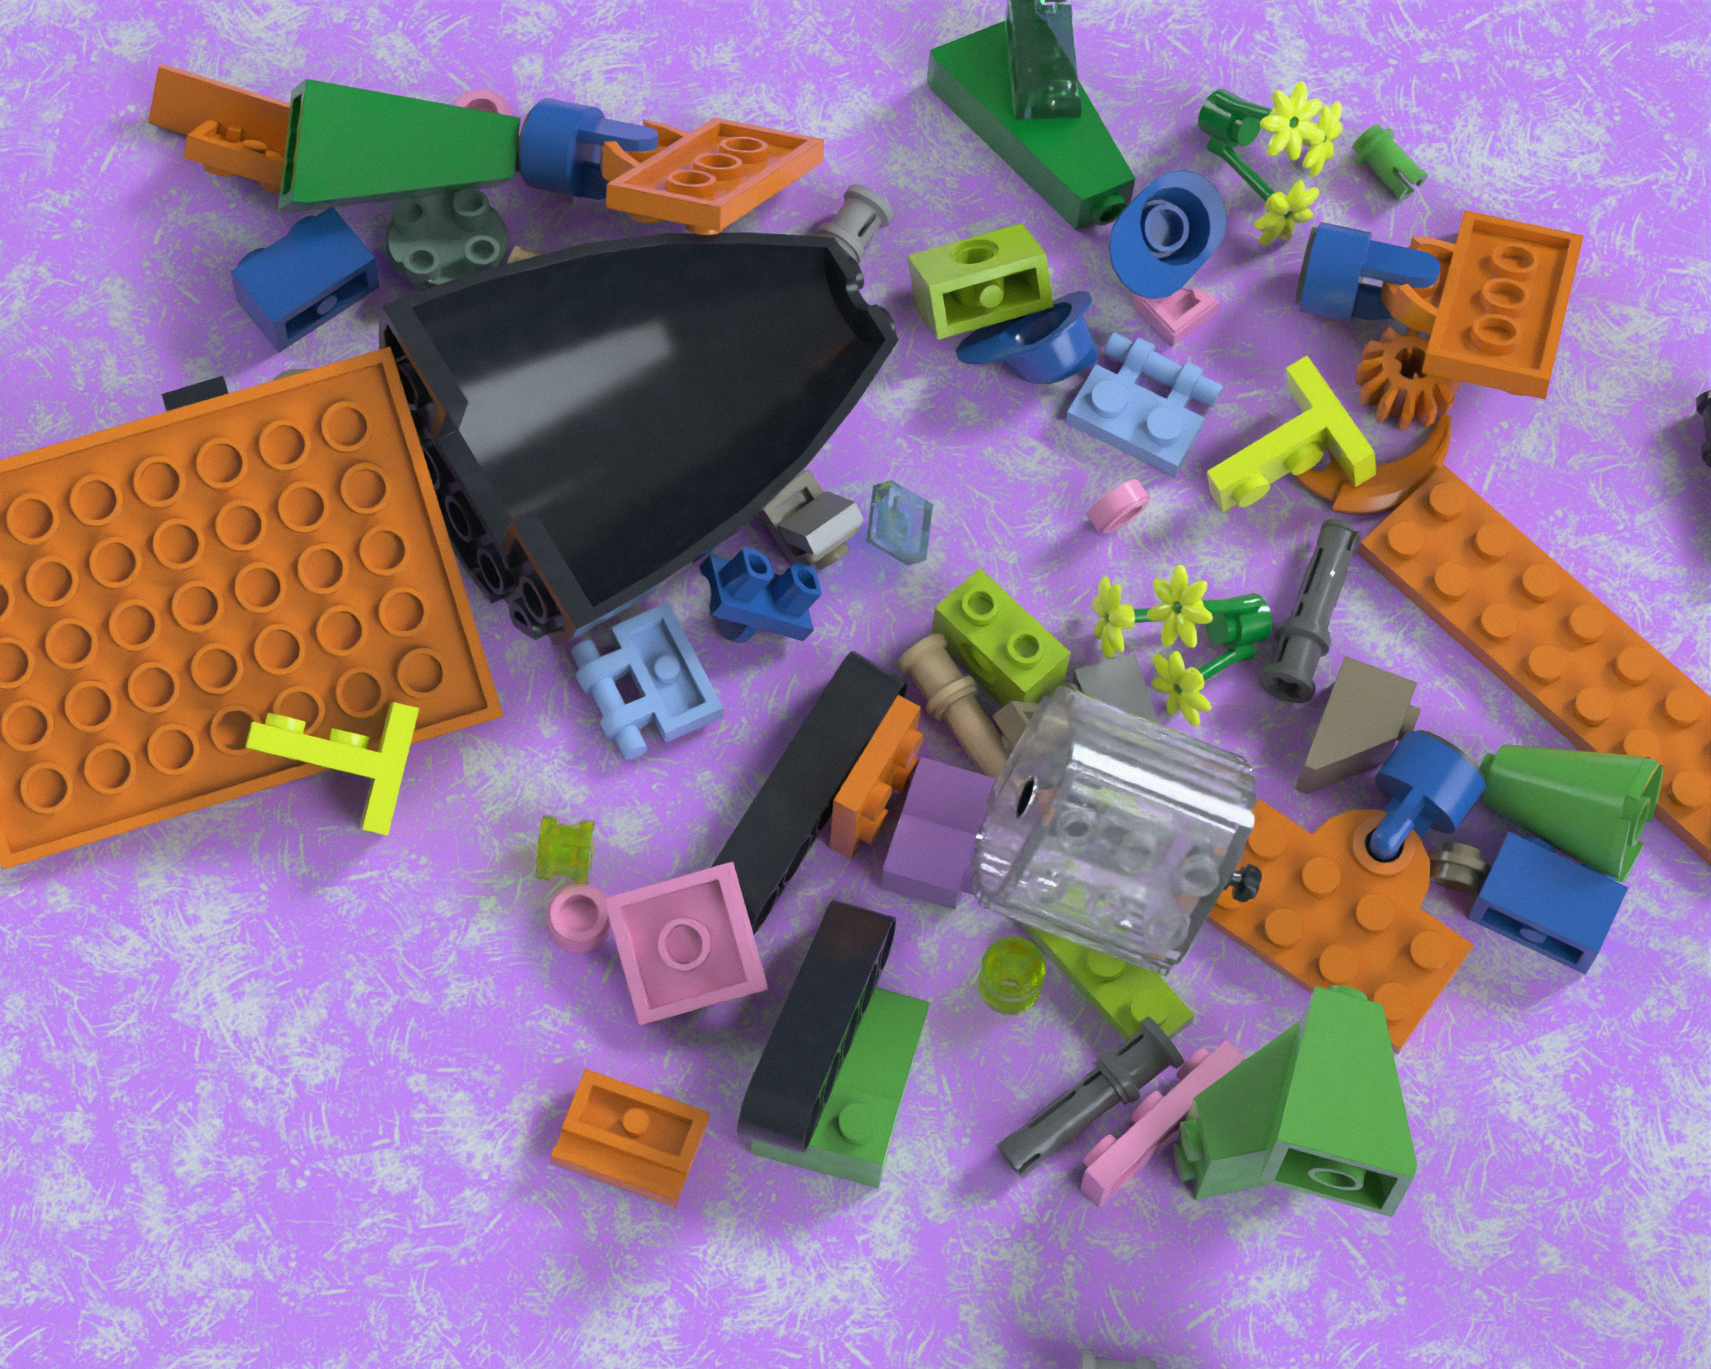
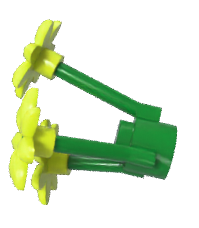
[1198,81,1343,246]
[1091,565,1272,727]

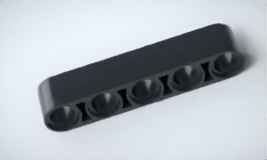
[711,651,909,935]
[737,900,897,1154]

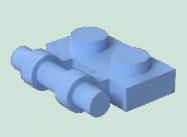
[1065,332,1224,477]
[571,602,723,760]

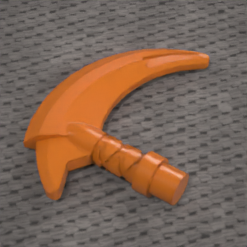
[1295,395,1451,514]

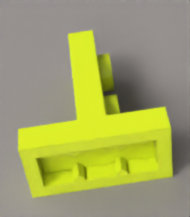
[1207,355,1376,513]
[245,702,419,836]

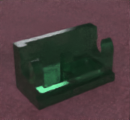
[1005,0,1082,120]

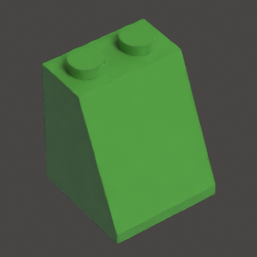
[1259,985,1417,1217]
[1173,1020,1300,1200]

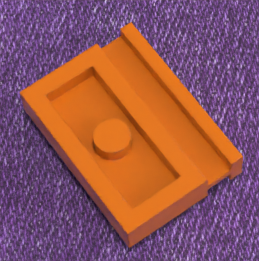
[550,1068,710,1208]

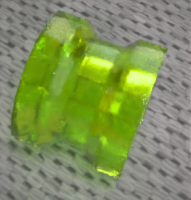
[536,815,596,885]
[978,936,1046,1015]

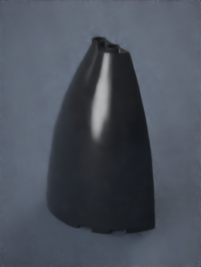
[379,232,899,645]

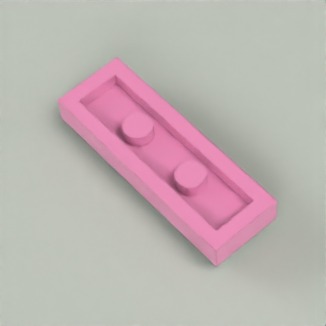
[1080,1039,1246,1208]

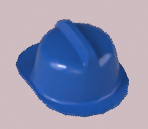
[1108,170,1227,300]
[956,291,1098,384]

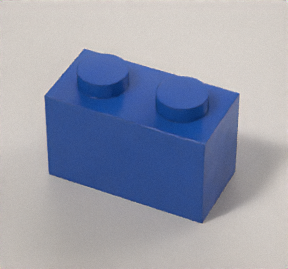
[230,206,379,353]
[1467,832,1629,975]

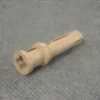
[896,633,1030,816]

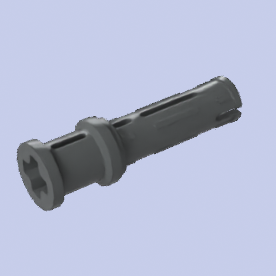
[1259,519,1361,703]
[996,1016,1185,1179]

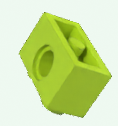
[907,223,1054,340]
[931,568,1071,707]

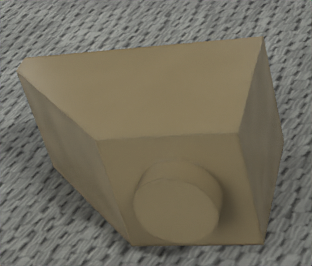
[1295,656,1421,794]

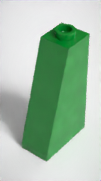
[927,8,1136,230]
[278,79,521,213]

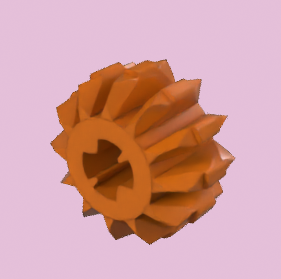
[1355,326,1461,432]

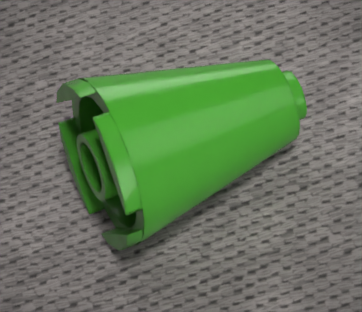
[1480,744,1664,883]

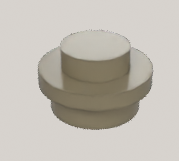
[1427,842,1491,892]

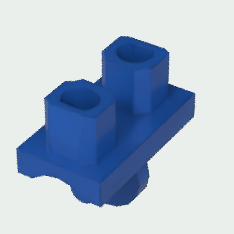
[699,547,822,643]

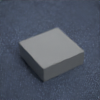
[777,491,865,555]

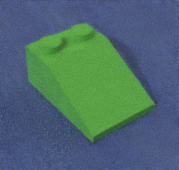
[751,988,930,1188]

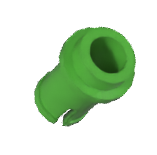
[1352,123,1428,201]

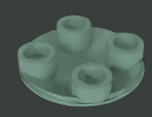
[385,188,508,289]

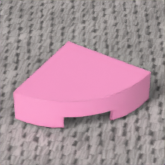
[1132,288,1219,347]

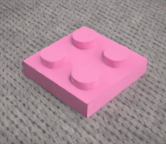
[604,862,769,1026]

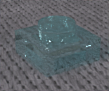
[866,480,933,566]

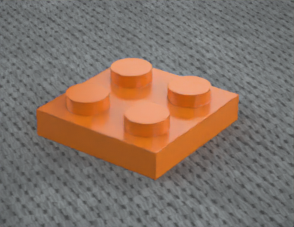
[829,695,924,860]

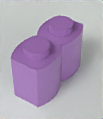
[881,757,1003,910]

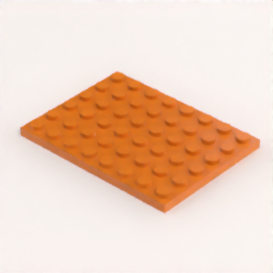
[0,347,504,870]

